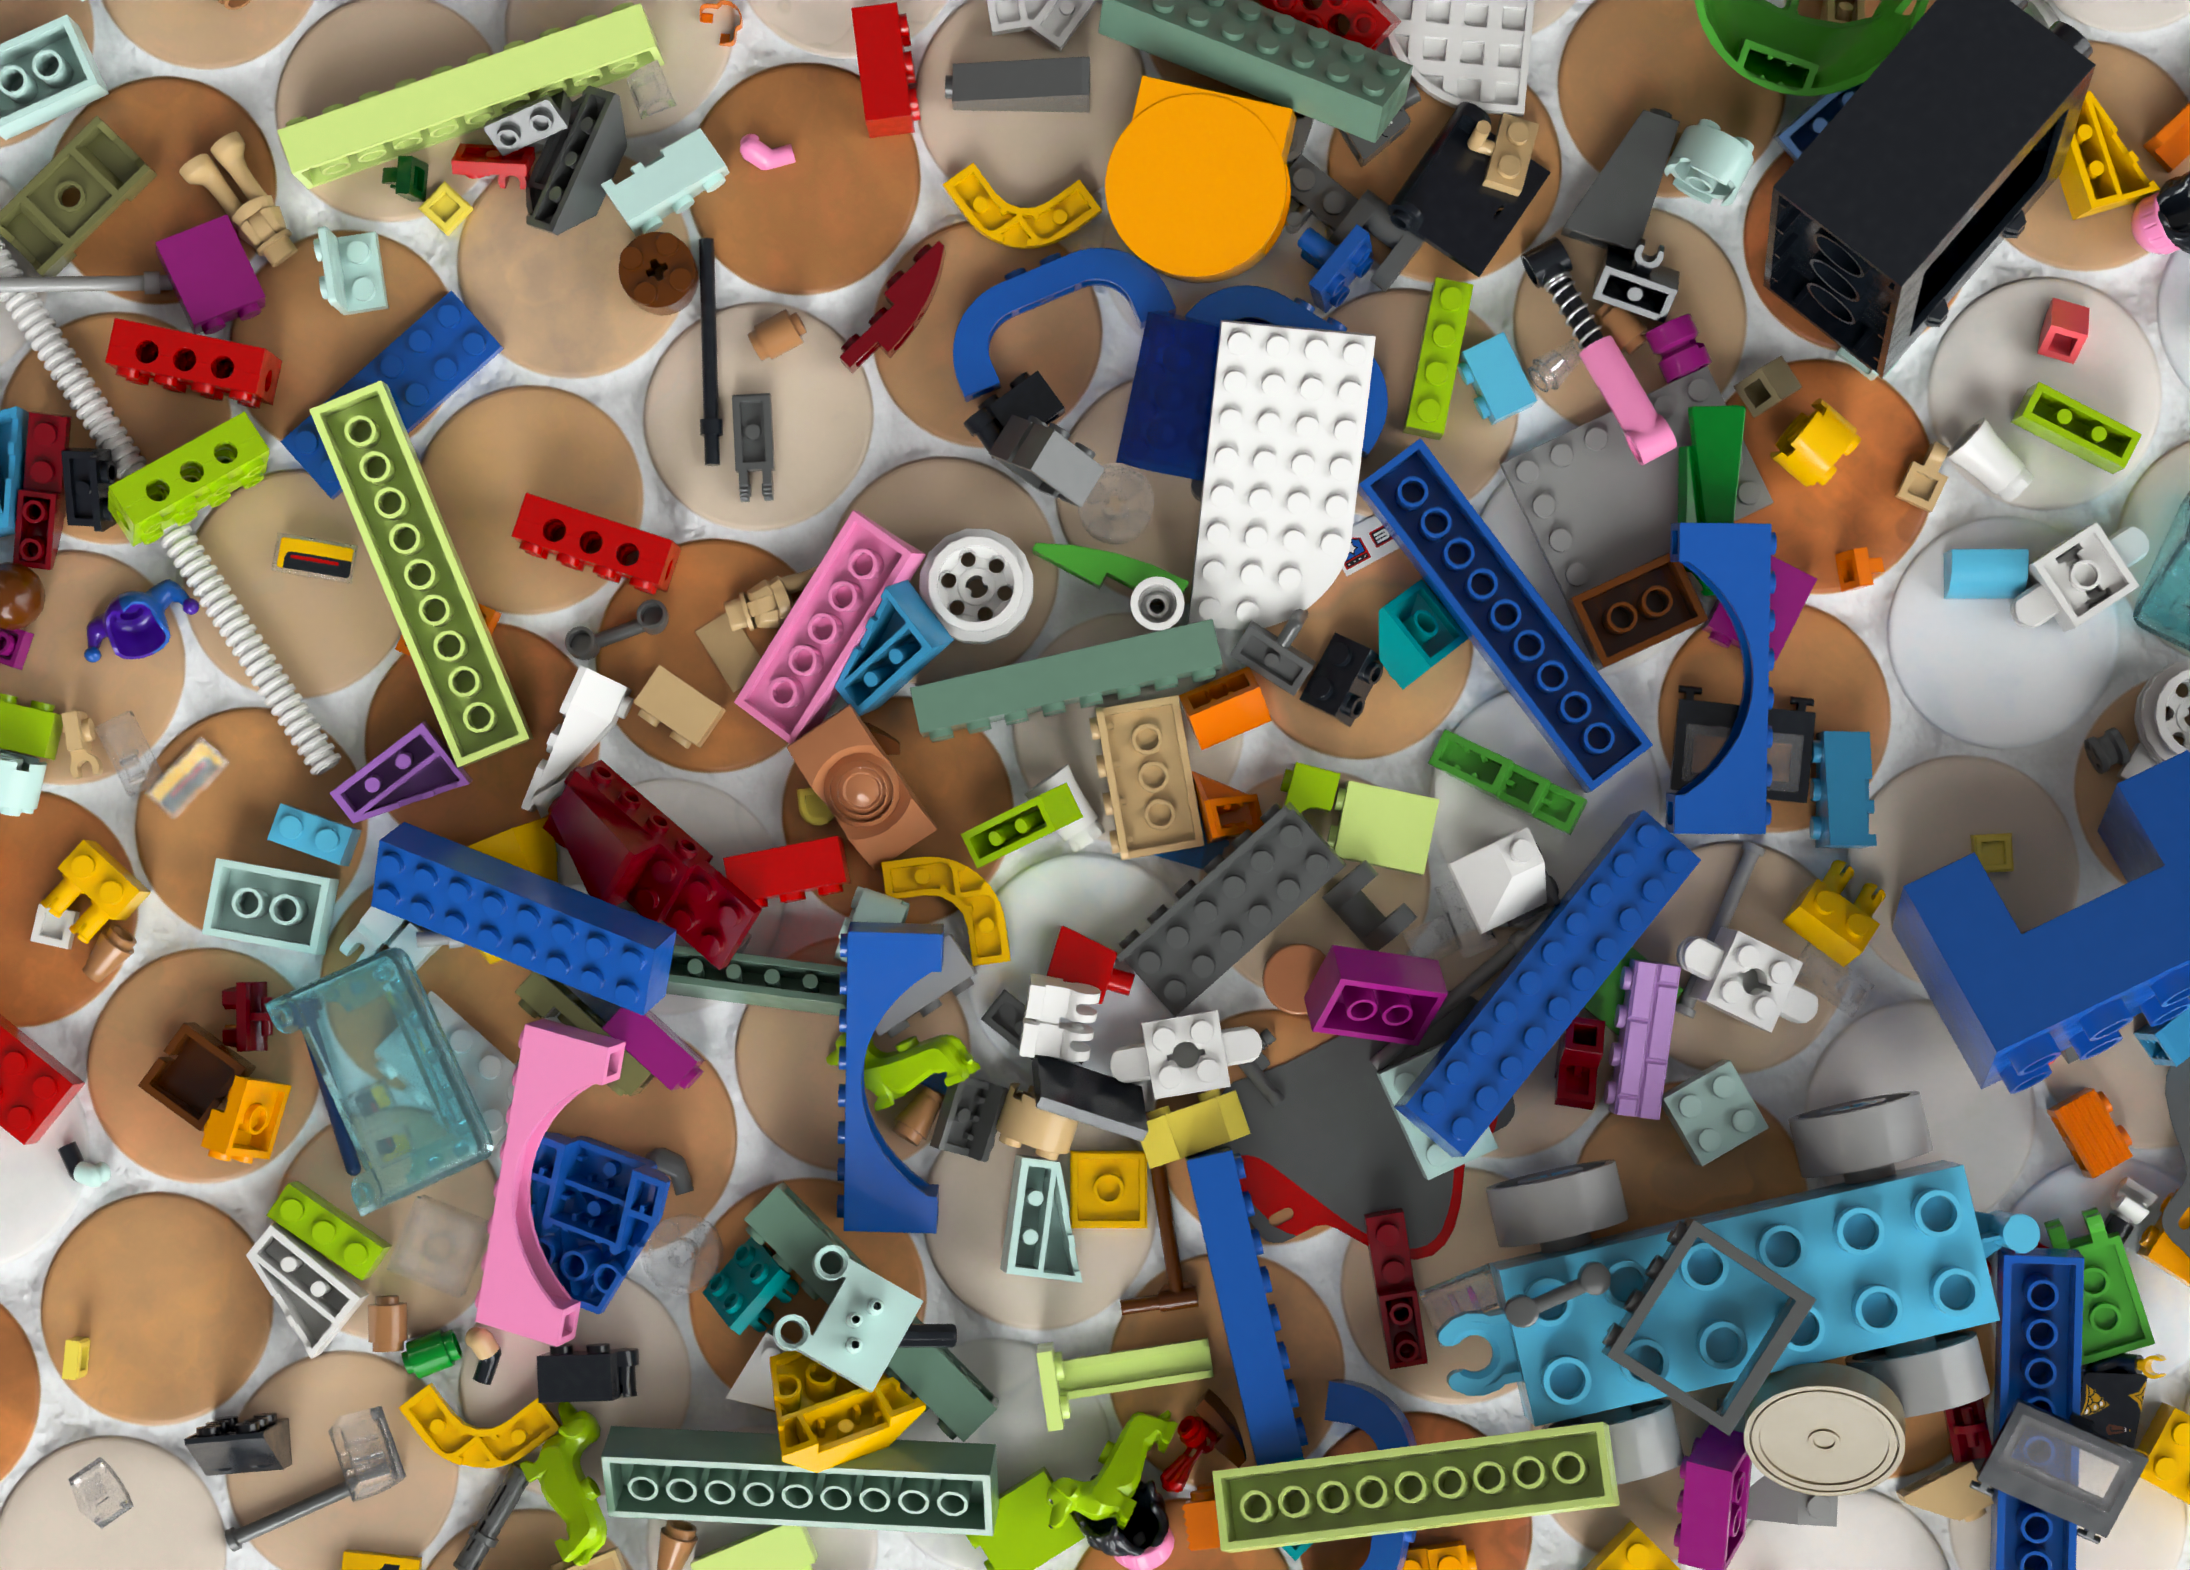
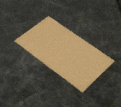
[695,613,761,693]

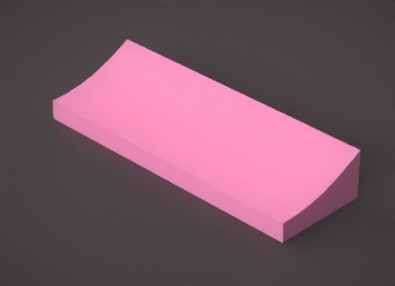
[734,510,926,744]

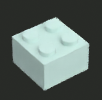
[1662,1059,1769,1166]

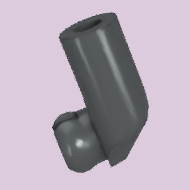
[645,1148,694,1196]

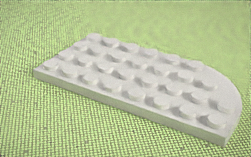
[1382,0,1535,117]
[1188,320,1376,630]

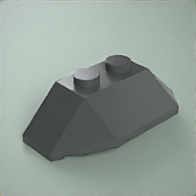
[526,86,627,235]

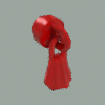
[1160,1415,1217,1493]

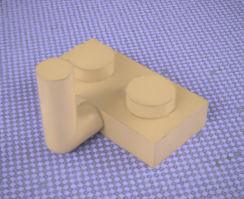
[1467,113,1540,197]

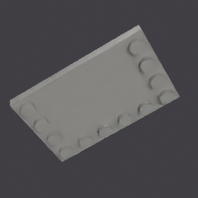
[1500,366,1774,602]

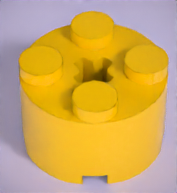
[1770,398,1861,487]

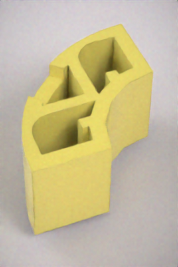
[1140,1089,1251,1169]

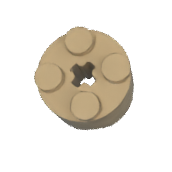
[996,1083,1079,1161]

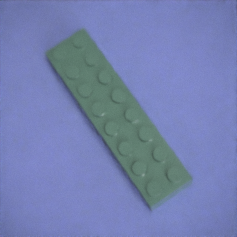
[1098,0,1413,143]
[910,619,1223,743]
[744,1182,999,1442]

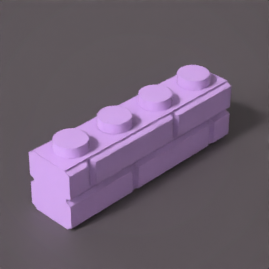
[1604,958,1681,1120]

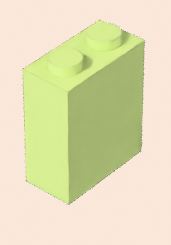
[1327,780,1439,875]

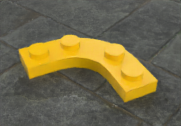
[943,162,1102,249]
[881,857,1011,966]
[399,1383,562,1469]

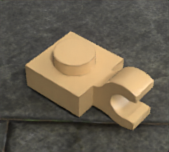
[1895,441,1949,513]
[61,710,103,779]

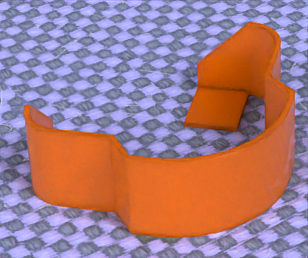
[700,0,743,47]

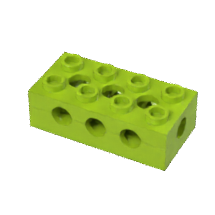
[108,411,270,547]

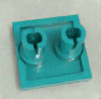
[702,1237,799,1335]

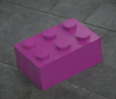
[1304,945,1448,1046]
[1674,1424,1752,1570]

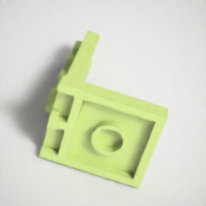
[1036,1337,1214,1432]

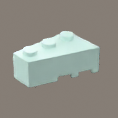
[601,128,730,237]
[1000,1154,1082,1283]

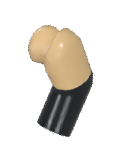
[465,1327,501,1385]

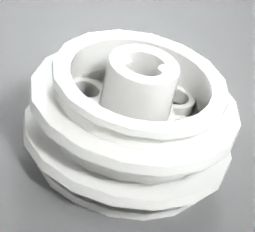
[919,528,1034,644]
[2134,659,2190,763]

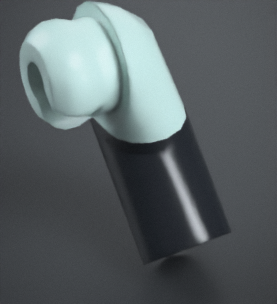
[58,1141,111,1188]

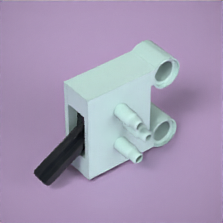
[773,1245,957,1393]

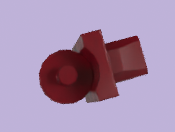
[222,982,284,1052]
[1944,1398,1992,1463]

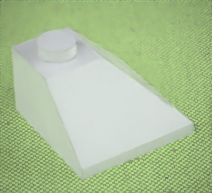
[1447,827,1547,934]

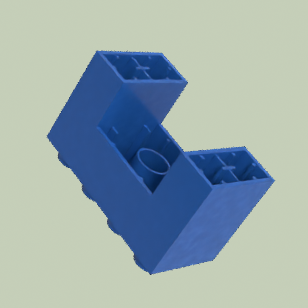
[1892,750,2190,1094]

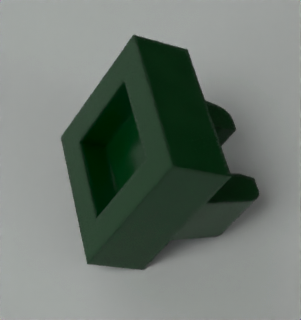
[382,156,429,202]

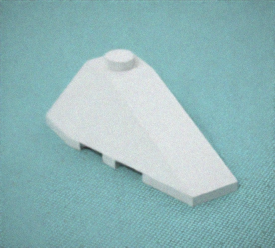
[521,665,634,812]

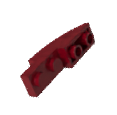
[840,241,946,374]
[13,411,72,570]
[1364,1208,1428,1370]

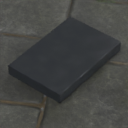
[1031,1055,1148,1142]

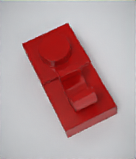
[451,143,536,190]

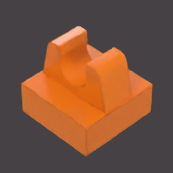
[1835,547,1885,592]

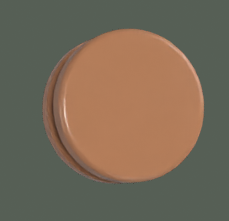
[1262,944,1326,1015]

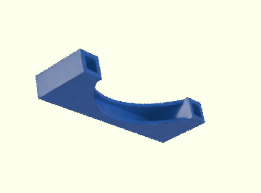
[1665,523,1777,834]
[837,922,944,1234]

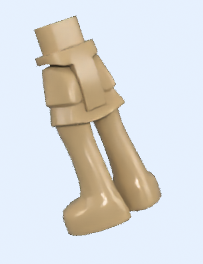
[179,131,298,267]
[724,565,819,631]

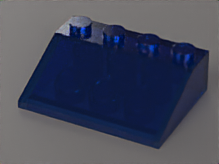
[1116,310,1220,481]

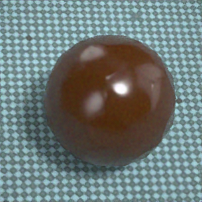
[0,562,45,630]

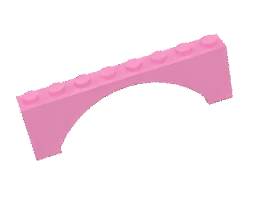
[475,1018,626,1347]

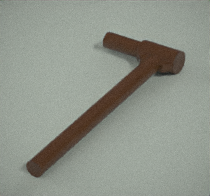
[1120,1110,1199,1315]

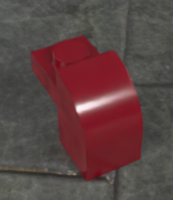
[1554,1017,1605,1110]

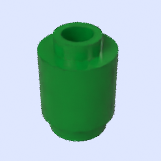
[401,1329,463,1379]

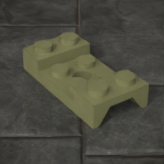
[0,116,157,277]
[515,972,655,1096]

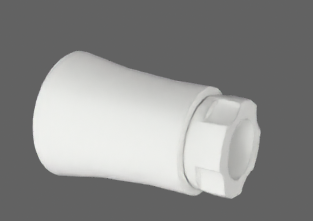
[1946,418,2034,502]
[1130,577,1185,631]
[1024,764,1105,853]

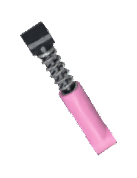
[1521,237,1677,466]

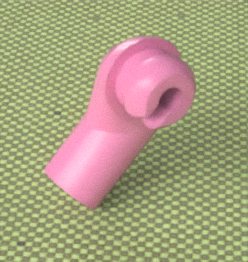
[740,134,796,170]

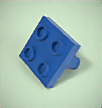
[1297,224,1374,313]

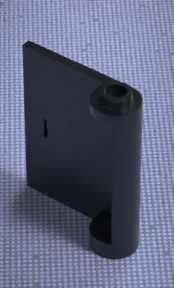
[1388,102,1551,277]

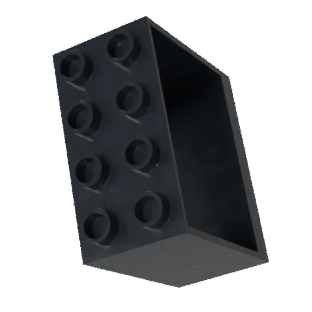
[1763,0,2096,378]

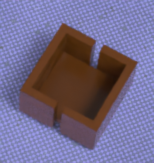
[138,1022,256,1131]

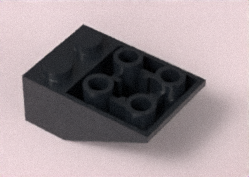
[184,1413,292,1476]

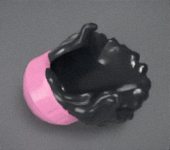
[2131,171,2190,255]
[1075,1475,1175,1570]

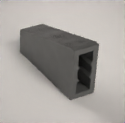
[945,57,1090,113]
[1561,108,1680,256]

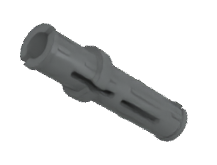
[453,1463,529,1570]

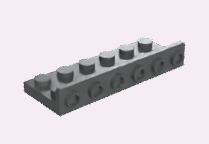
[1116,801,1346,1017]

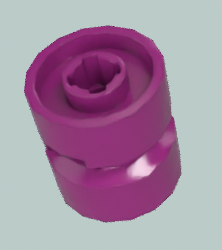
[1645,314,1712,383]

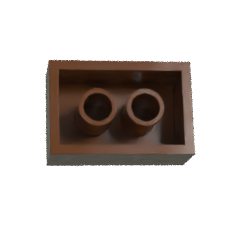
[1565,553,1708,671]

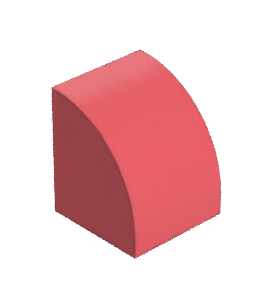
[2037,298,2090,364]

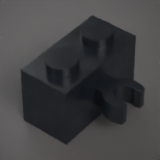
[1592,238,1680,323]

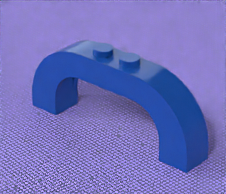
[953,248,1176,402]
[1172,285,1388,459]
[1324,1379,1417,1570]

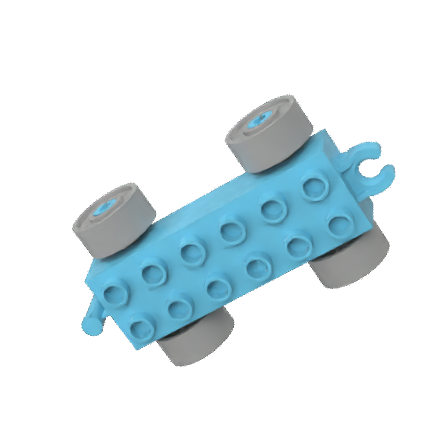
[1436,1091,2040,1485]

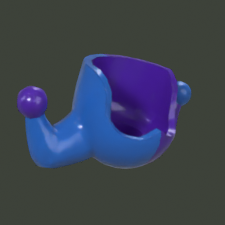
[84,579,199,663]

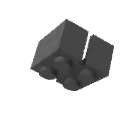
[988,414,1105,508]

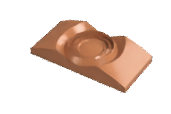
[787,704,938,871]

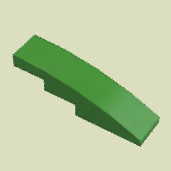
[1032,543,1189,594]
[1428,729,1588,836]

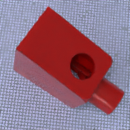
[1046,926,1135,1004]

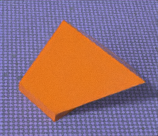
[1191,770,1264,844]

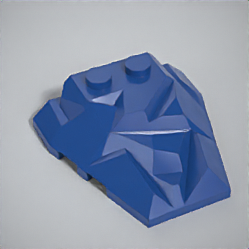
[531,1132,671,1315]

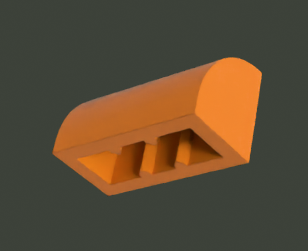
[1178,667,1272,750]

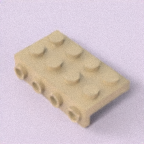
[1089,695,1204,861]

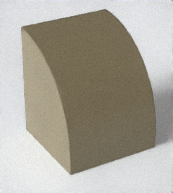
[1733,355,1802,418]

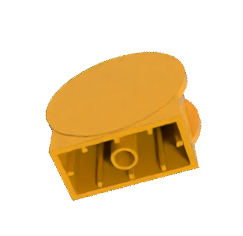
[1105,75,1297,283]

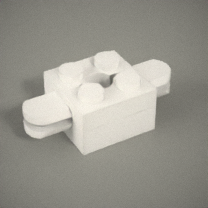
[2010,522,2149,632]
[1676,927,1819,1033]
[1110,1010,1262,1100]

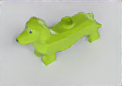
[826,1032,981,1112]
[520,1402,607,1566]
[1046,1410,1178,1530]

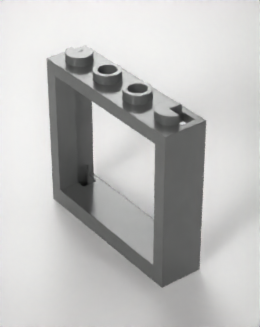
[1602,1217,1817,1436]

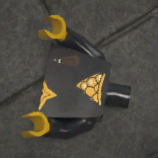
[2080,1353,2166,1474]

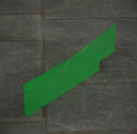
[1678,405,1746,596]

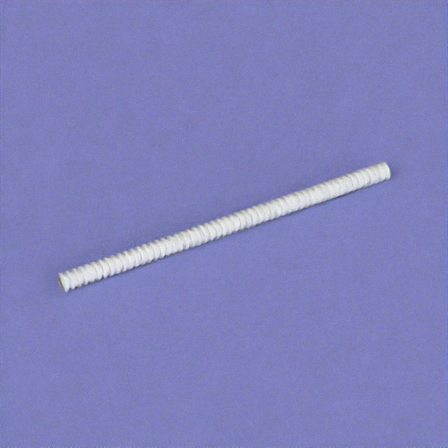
[0,240,341,775]

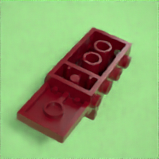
[542,760,762,970]

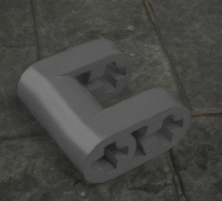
[1328,189,1425,292]
[1322,860,1417,951]

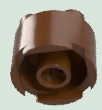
[619,232,700,316]

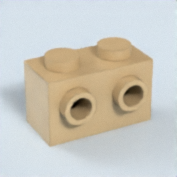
[633,665,726,749]

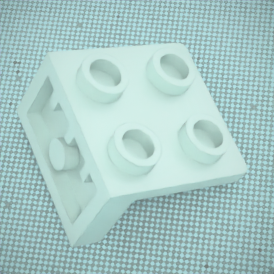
[313,226,389,315]

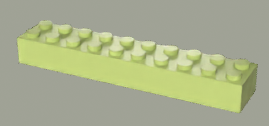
[277,2,665,189]
[309,380,534,768]
[1212,1422,1620,1553]

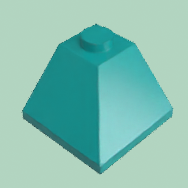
[1379,579,1469,690]

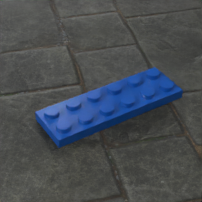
[280,290,504,500]

